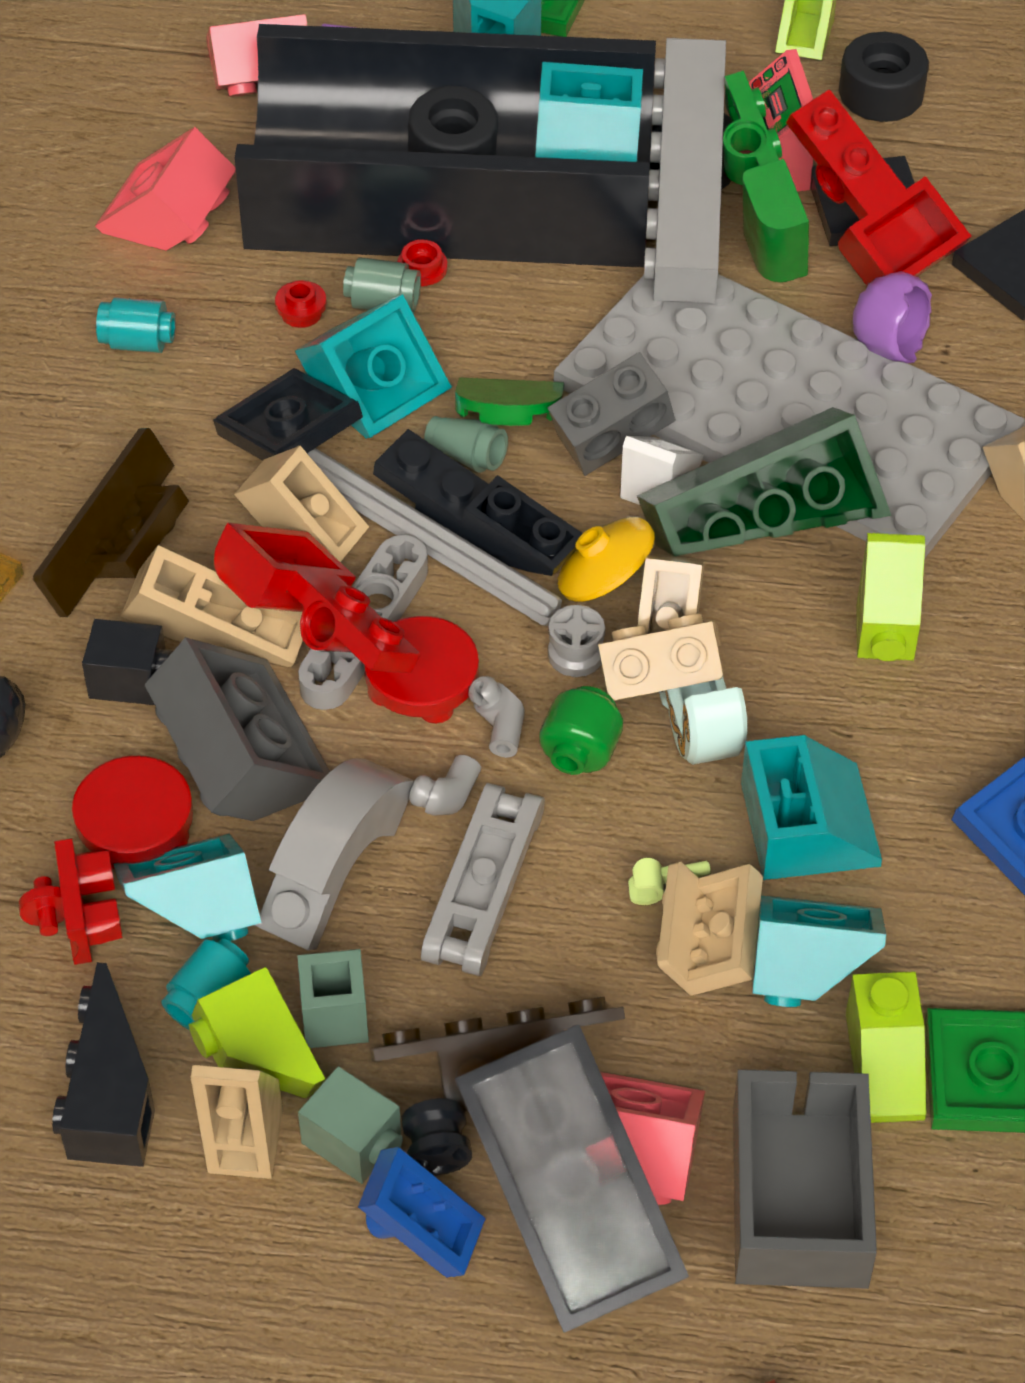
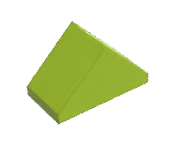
[775,0,836,61]

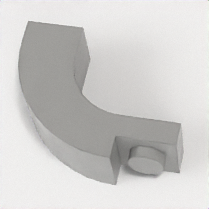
[255,758,414,950]

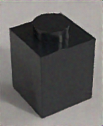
[82,619,173,705]

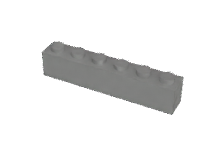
[644,38,726,303]

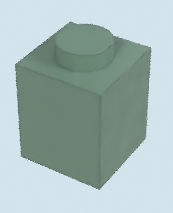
[297,949,369,1048]
[298,1066,403,1184]

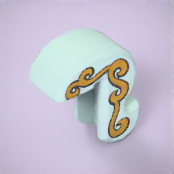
[659,677,747,765]

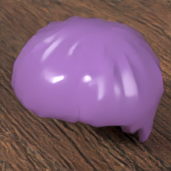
[852,271,932,363]

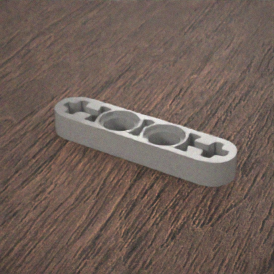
[298,535,428,710]

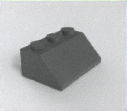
[145,637,330,821]

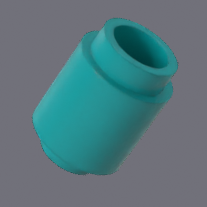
[96,297,176,353]
[161,939,251,1030]

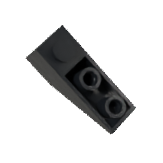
[52,962,155,1167]

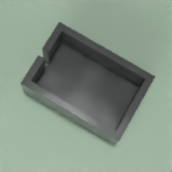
[733,1069,877,1289]

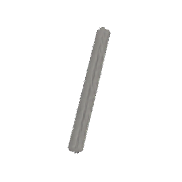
[307,448,562,626]

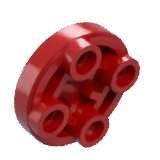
[364,616,479,724]
[72,755,193,869]

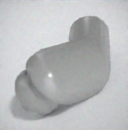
[468,676,525,758]
[409,755,481,816]

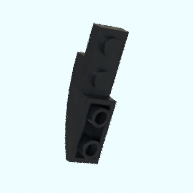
[373,429,583,576]

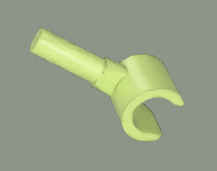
[628,858,710,905]

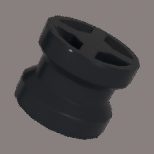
[401,1098,472,1176]

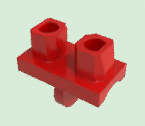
[18,838,123,965]

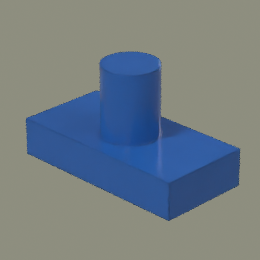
[358,1147,486,1278]

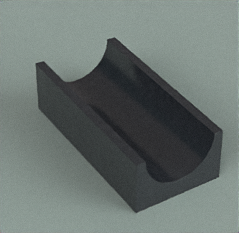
[234,24,656,268]

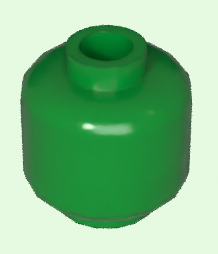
[539,686,623,775]

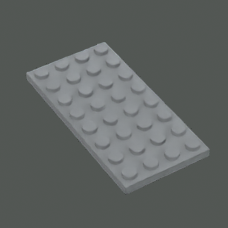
[554,274,1025,558]

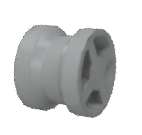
[548,605,605,677]

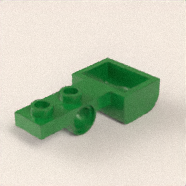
[723,71,809,282]

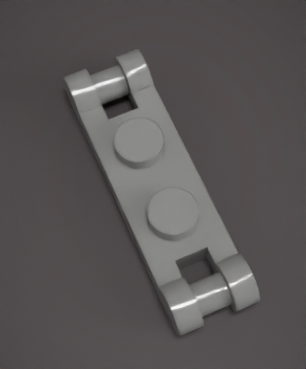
[421,783,545,976]

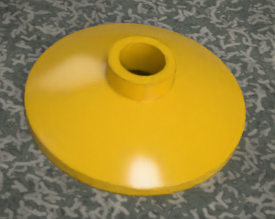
[558,517,655,602]

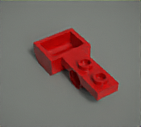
[786,89,971,286]
[214,522,421,673]

